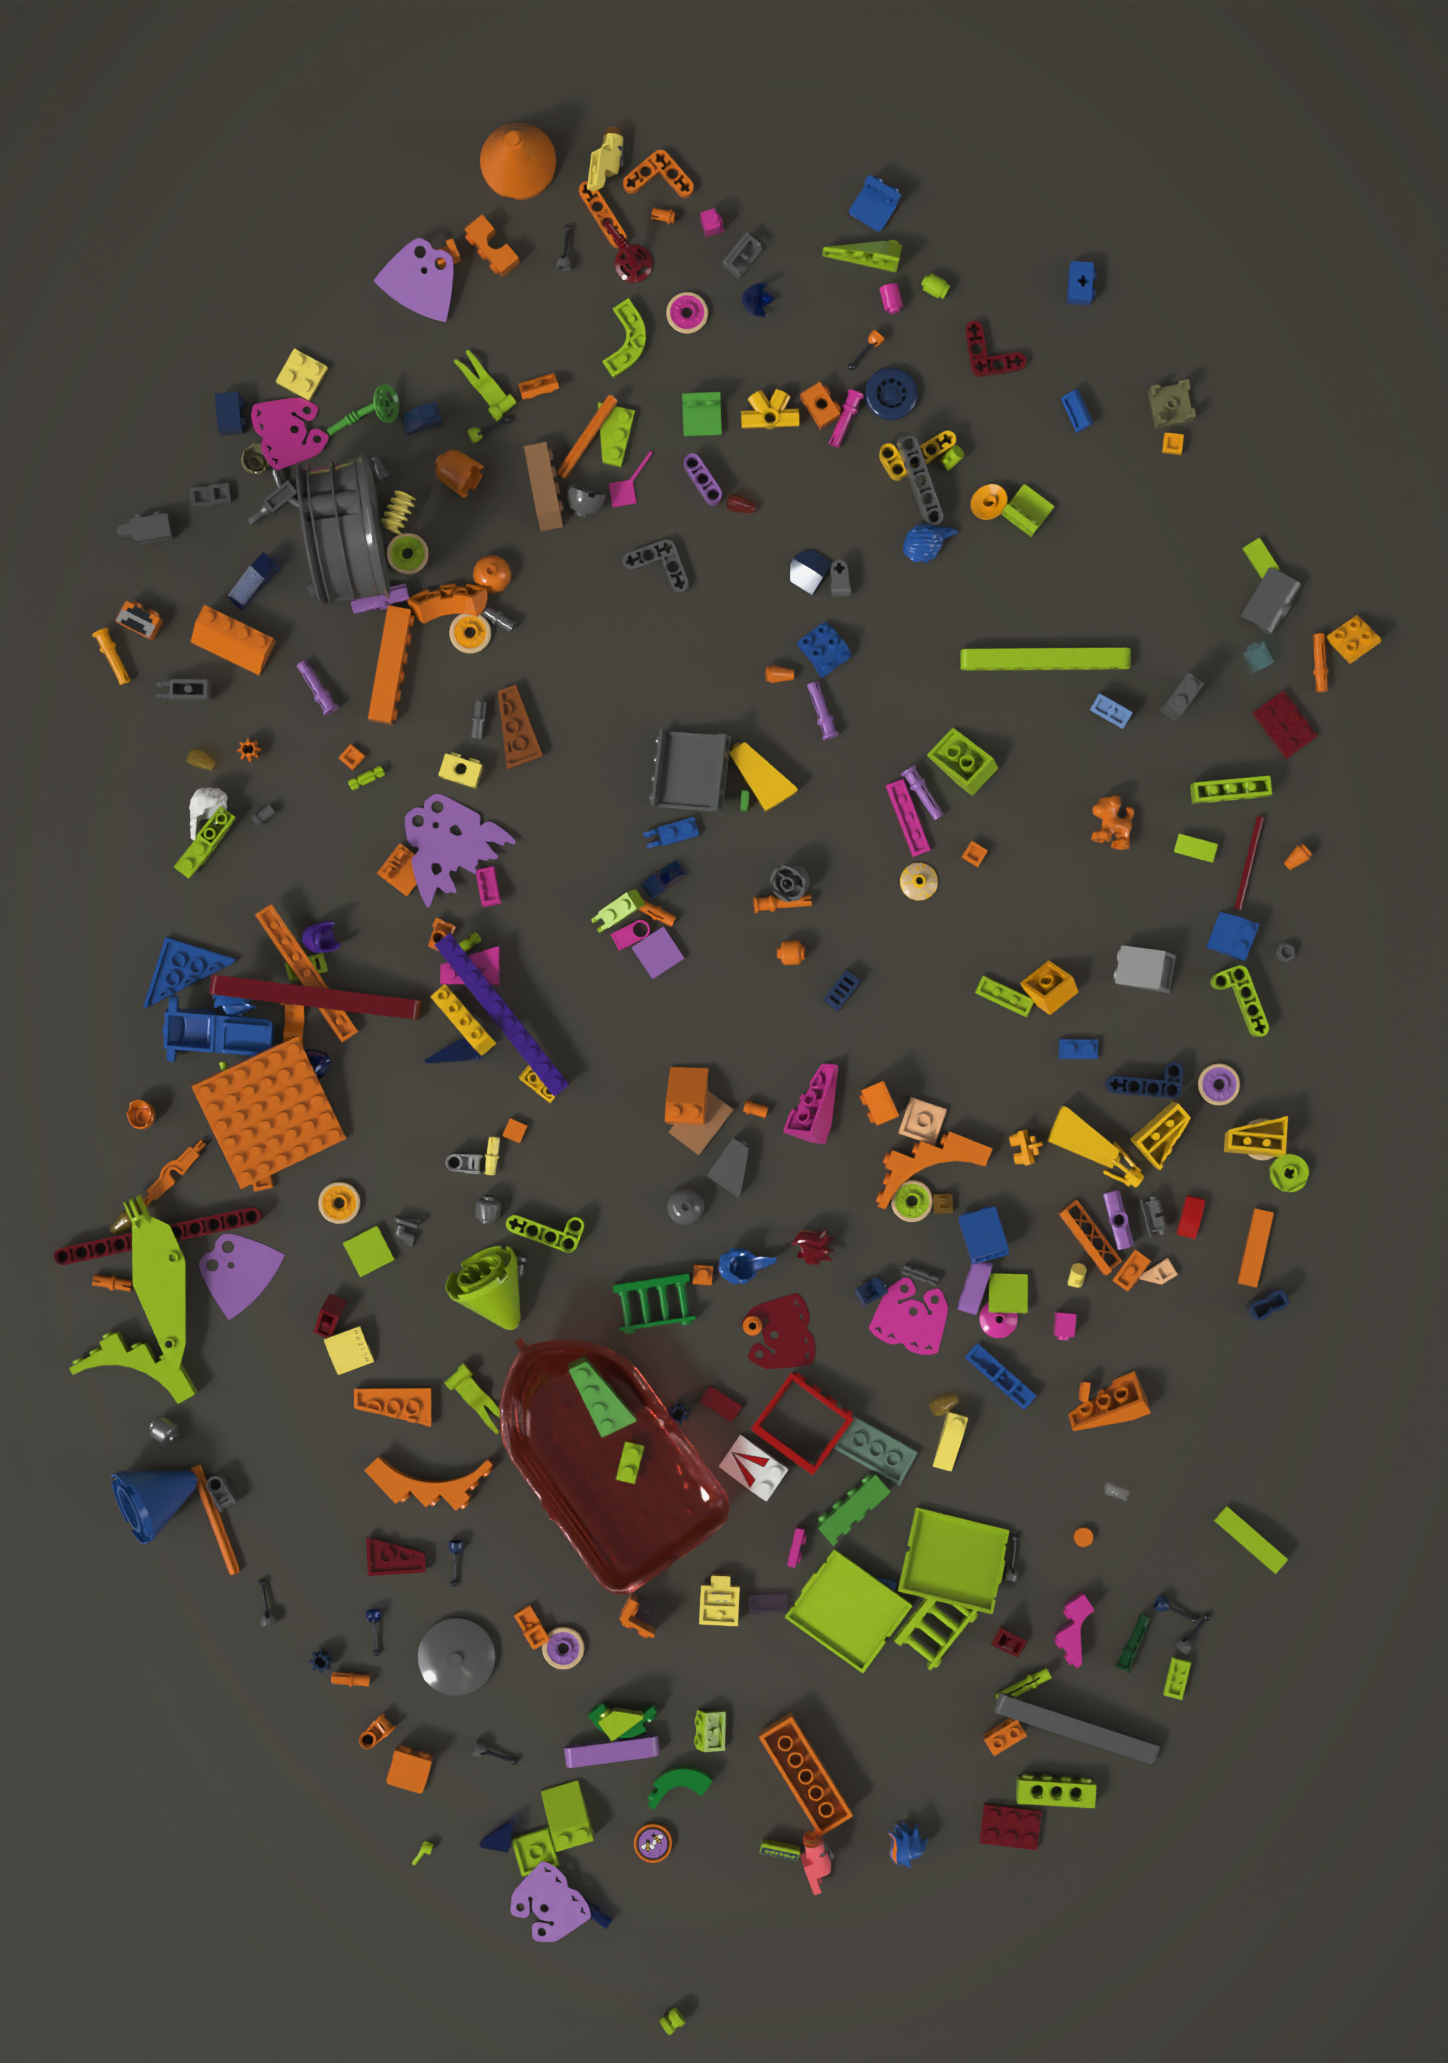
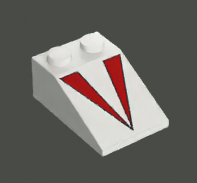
[719,1434,788,1502]

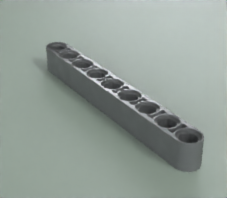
[994,1692,1161,1765]

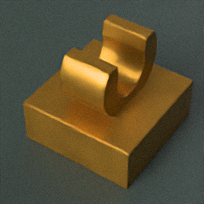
[932,1193,953,1214]

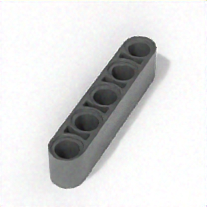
[897,434,943,525]

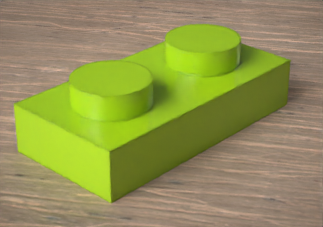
[616,1441,644,1484]

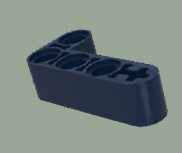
[1104,1062,1183,1099]

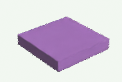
[631,926,685,979]

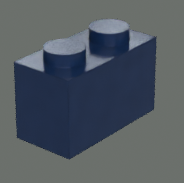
[215,391,247,436]

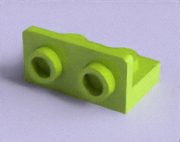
[694,1710,726,1752]

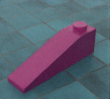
[783,1063,838,1144]

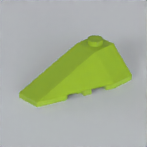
[822,240,902,272]

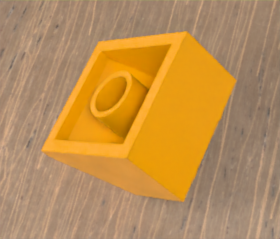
[1020,960,1078,1015]

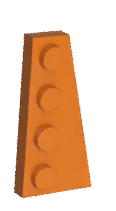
[354,1388,432,1427]

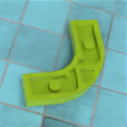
[602,298,646,379]

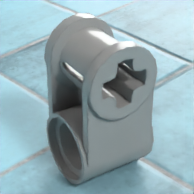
[445,1153,483,1174]

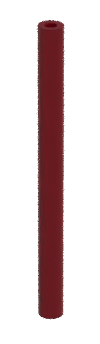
[1234,816,1264,910]

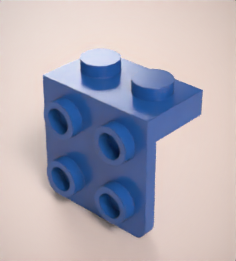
[849,175,901,232]
[797,622,852,678]

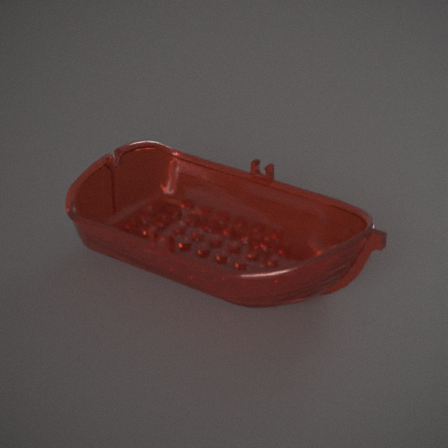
[499,1337,730,1595]

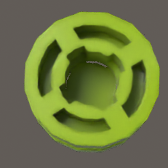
[659,2007,686,2035]

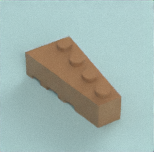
[524,442,564,531]

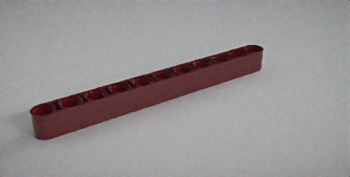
[209,975,422,1020]
[54,1207,263,1265]

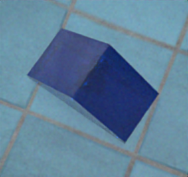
[479,1818,515,1853]

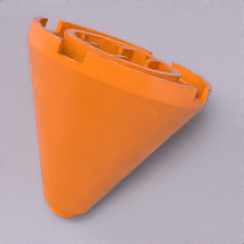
[480,122,557,200]

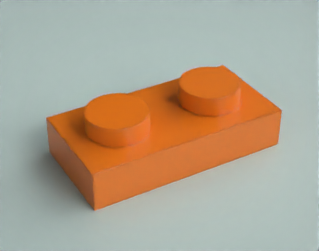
[518,373,559,400]
[1112,1250,1151,1293]

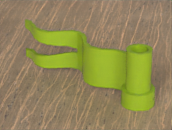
[454,349,517,421]
[444,1363,511,1435]

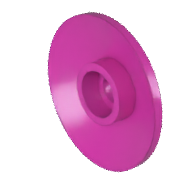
[979,1303,1018,1338]

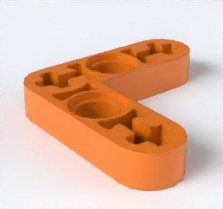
[623,150,694,198]

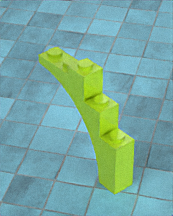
[69,1331,198,1404]

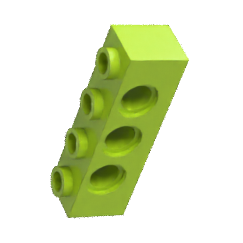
[1190,776,1272,804]
[1016,1774,1096,1808]

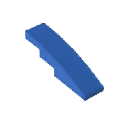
[965,1343,1037,1411]

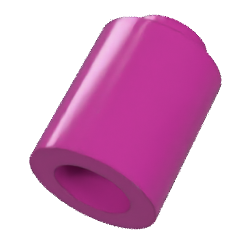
[879,283,903,314]

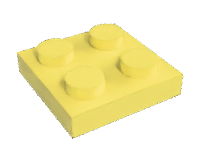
[276,348,328,401]

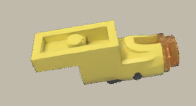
[587,127,624,192]

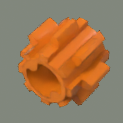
[237,738,262,763]

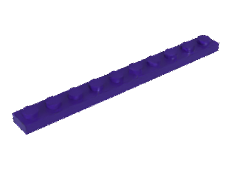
[435,933,570,1097]

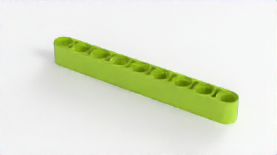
[960,648,1131,670]

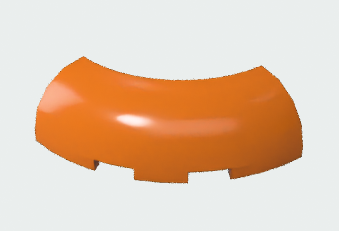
[407,584,488,624]

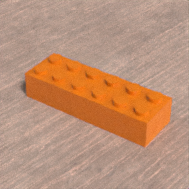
[758,1712,853,1836]

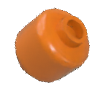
[777,940,805,965]

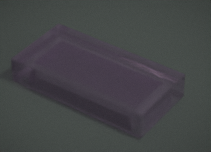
[748,1592,788,1614]

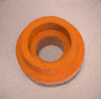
[743,1316,762,1336]

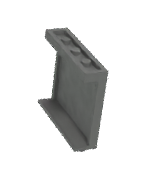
[650,729,731,813]

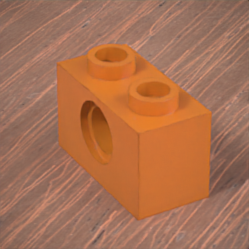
[800,382,841,430]

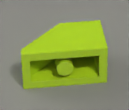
[598,1707,644,1741]

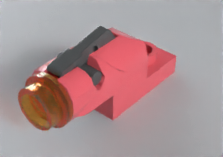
[800,1830,834,1895]

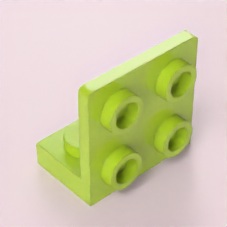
[1001,484,1054,537]

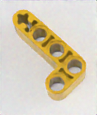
[879,431,956,481]

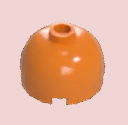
[473,555,511,594]

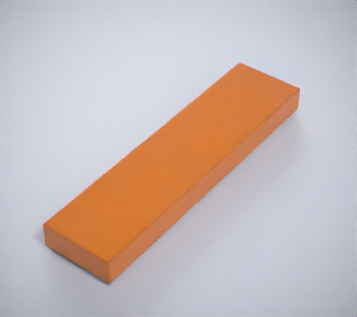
[1237,1208,1274,1288]

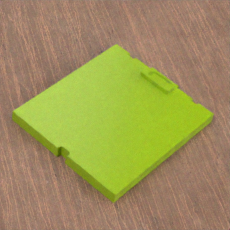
[898,1507,1010,1614]
[785,1548,913,1673]

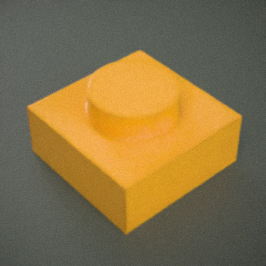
[1162,433,1184,455]

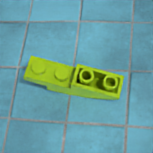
[174,806,236,879]

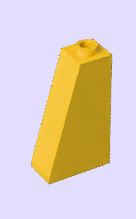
[729,742,798,812]
[1047,1106,1121,1168]

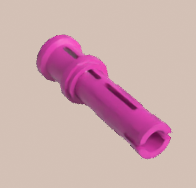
[828,389,864,448]

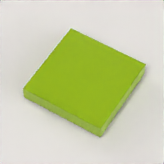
[343,1225,395,1277]
[988,1273,1028,1314]
[511,1827,559,1877]

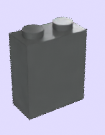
[1160,673,1204,721]

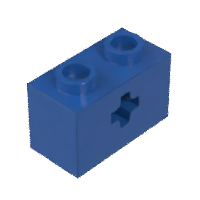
[1067,261,1097,305]

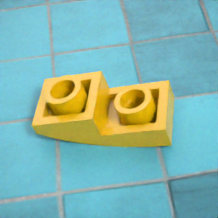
[518,1065,557,1103]

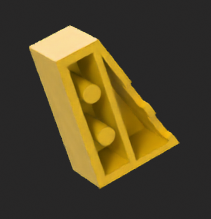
[1130,1101,1191,1170]
[1224,1116,1288,1157]

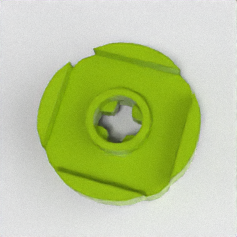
[1269,1154,1309,1192]

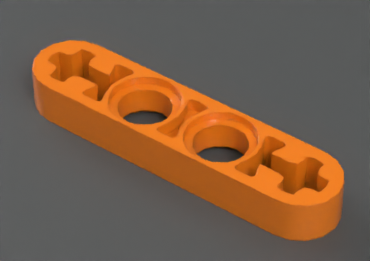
[579,181,627,249]

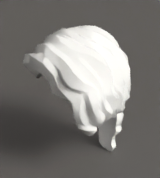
[189,787,228,840]

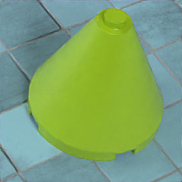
[445,1245,521,1330]

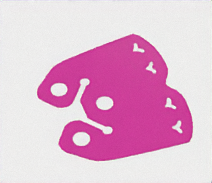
[251,398,328,470]
[869,1277,948,1355]

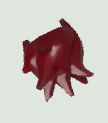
[791,1229,834,1266]

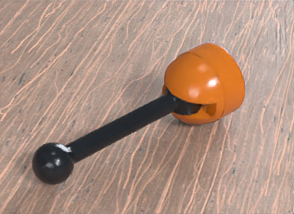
[848,330,885,371]

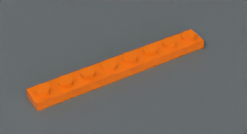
[255,904,358,1043]

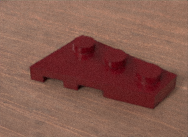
[366,1537,426,1576]

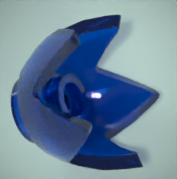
[741,283,775,317]
[304,1049,331,1080]

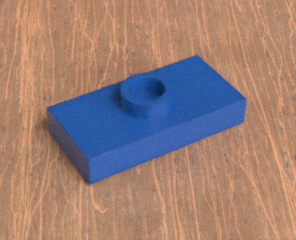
[1061,389,1094,433]

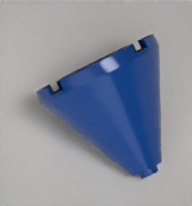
[111,1470,198,1545]

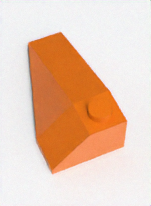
[1068,1371,1151,1431]

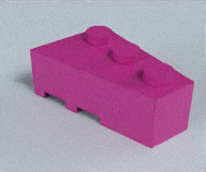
[440,946,500,986]

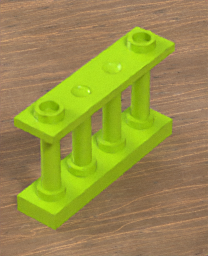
[893,1598,978,1671]

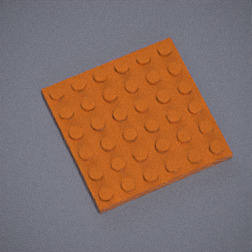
[191,1035,346,1189]

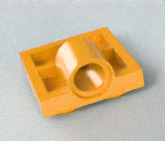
[1326,615,1381,664]

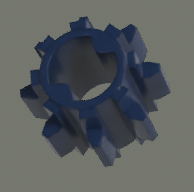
[667,1401,690,1426]
[309,1648,334,1674]

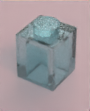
[1243,642,1274,673]

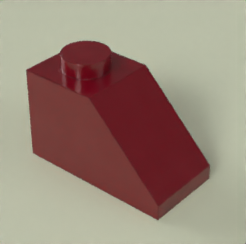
[313,1293,347,1338]

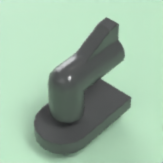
[394,1215,420,1247]
[516,1252,529,1282]

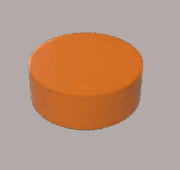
[1073,1527,1093,1547]

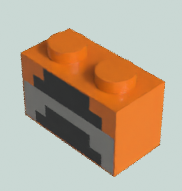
[116,600,163,641]

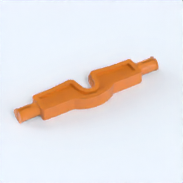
[143,1140,207,1207]

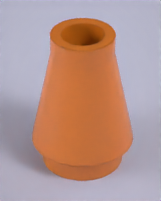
[765,664,794,684]
[1283,843,1312,871]

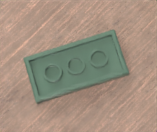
[833,1414,918,1486]

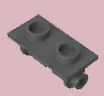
[1140,1195,1168,1237]

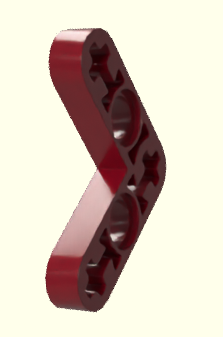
[965,321,1026,377]

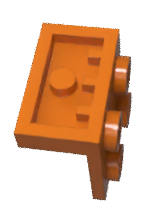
[619,1593,656,1639]

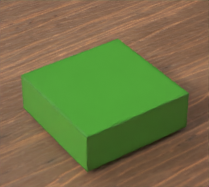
[740,790,749,812]

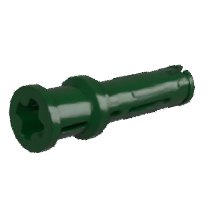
[1115,1613,1152,1673]

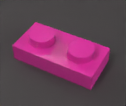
[787,1526,807,1568]

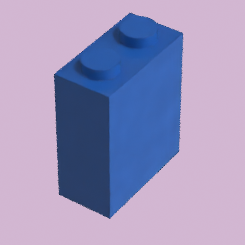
[958,1206,1009,1265]

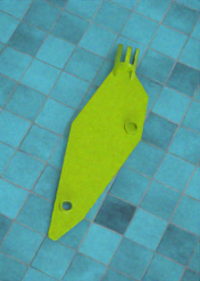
[123,1195,186,1372]

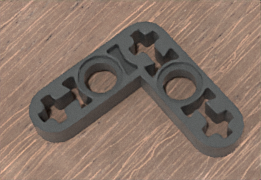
[622,539,689,594]

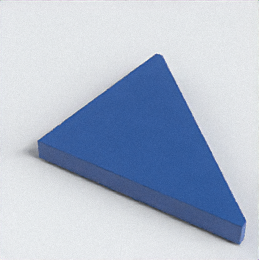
[143,937,237,1008]

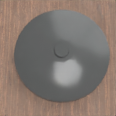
[418,1617,496,1696]

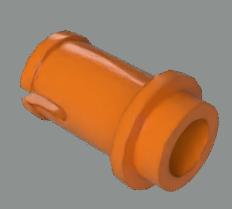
[651,207,676,225]
[743,1100,768,1118]

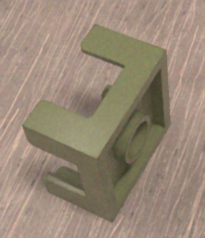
[1148,379,1196,429]

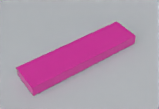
[886,779,931,857]

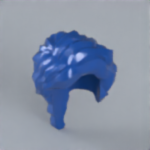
[903,524,958,563]
[718,1247,777,1284]

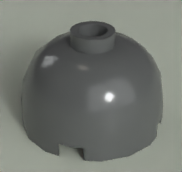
[567,484,606,517]
[770,863,810,902]
[667,1187,705,1225]

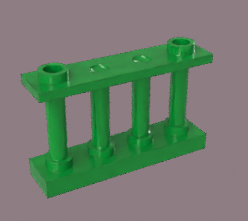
[613,1273,696,1334]

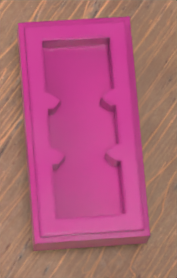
[476,866,502,908]

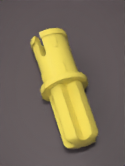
[484,1136,500,1175]

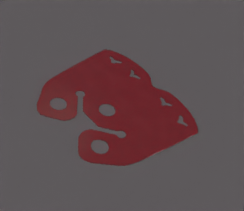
[741,1293,815,1369]

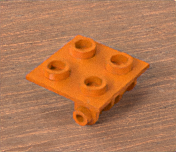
[377,843,417,896]

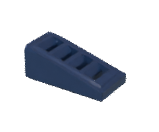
[822,970,861,1012]

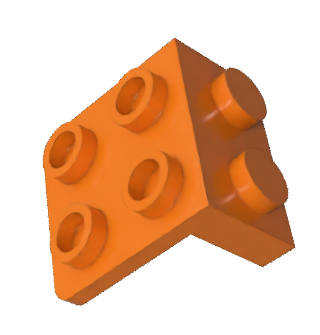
[386,1745,434,1794]

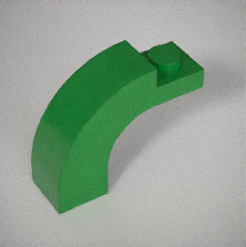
[587,1701,657,1738]
[647,1765,713,1810]

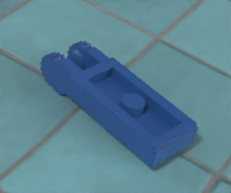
[643,817,699,849]

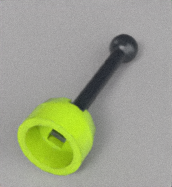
[467,416,512,444]

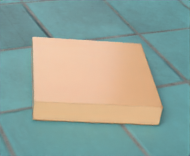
[898,1097,947,1146]

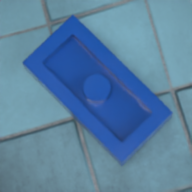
[1059,1039,1098,1059]

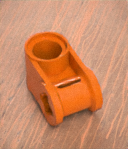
[359,1713,396,1749]

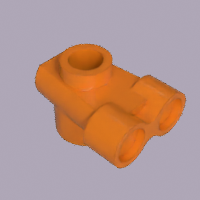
[428,918,457,951]

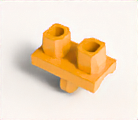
[1009,1129,1043,1166]

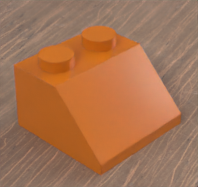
[859,1081,899,1125]

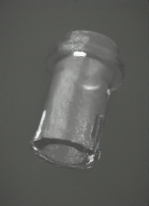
[1103,1482,1130,1501]

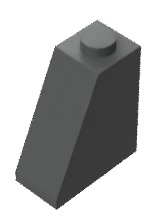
[707,1137,749,1197]

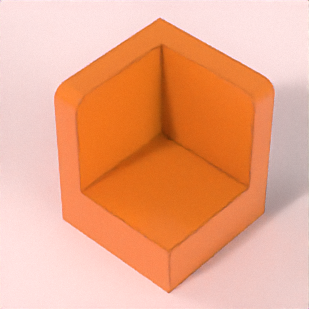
[436,238,461,270]

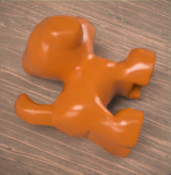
[1091,795,1134,850]

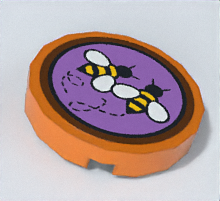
[634,1823,672,1863]

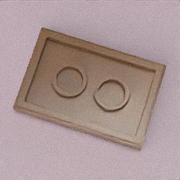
[668,1090,733,1155]

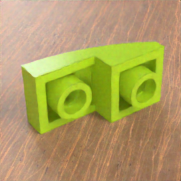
[1174,834,1219,863]

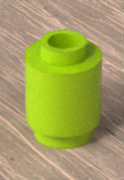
[921,273,951,299]

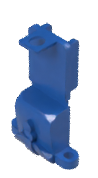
[162,995,275,1062]

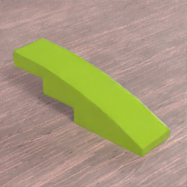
[1214,1506,1288,1574]

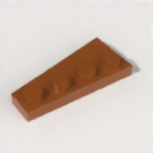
[498,684,543,770]

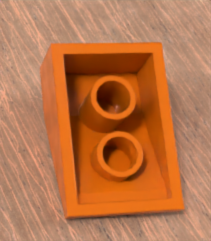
[665,1067,709,1126]

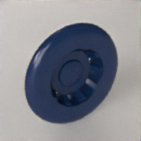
[865,367,918,420]

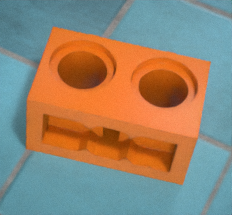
[982,1718,1027,1756]

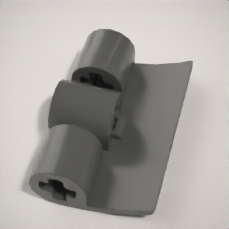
[1241,568,1301,635]

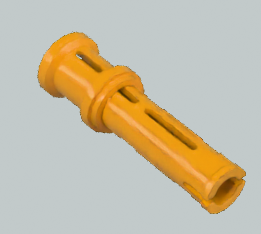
[92,627,131,686]

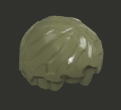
[241,443,271,475]

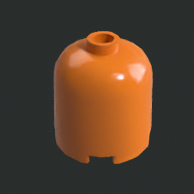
[435,449,484,498]

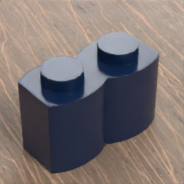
[1246,1289,1290,1321]

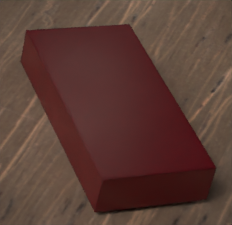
[700,1385,742,1422]

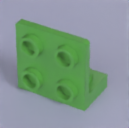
[682,392,722,437]

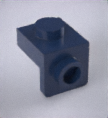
[854,1276,888,1306]

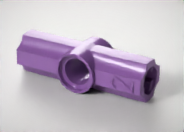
[350,584,410,614]
[1103,1190,1134,1250]

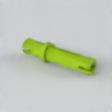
[995,1668,1052,1699]

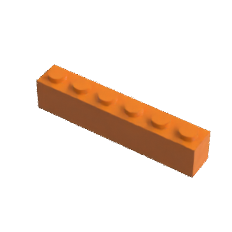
[368,606,415,725]

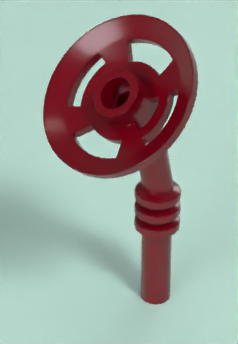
[603,219,653,283]

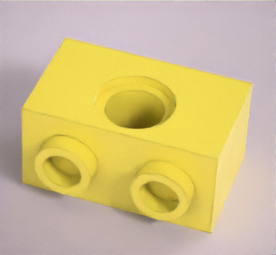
[439,752,483,789]

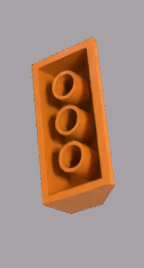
[191,605,276,676]

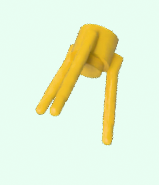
[1103,1142,1144,1188]

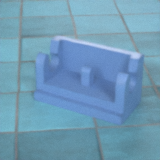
[1090,693,1133,729]

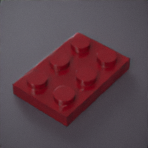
[1252,690,1317,759]
[979,1803,1042,1850]

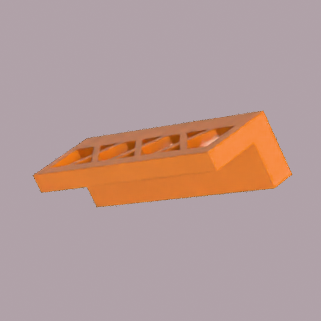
[1058,1199,1122,1276]

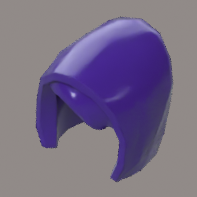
[301,921,341,953]

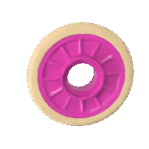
[666,292,708,334]

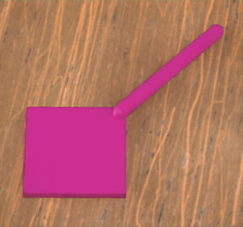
[609,451,653,508]

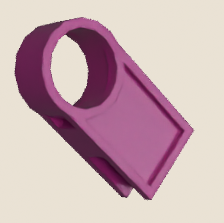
[611,920,650,951]

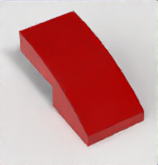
[1176,1195,1205,1239]

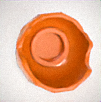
[126,1099,156,1130]

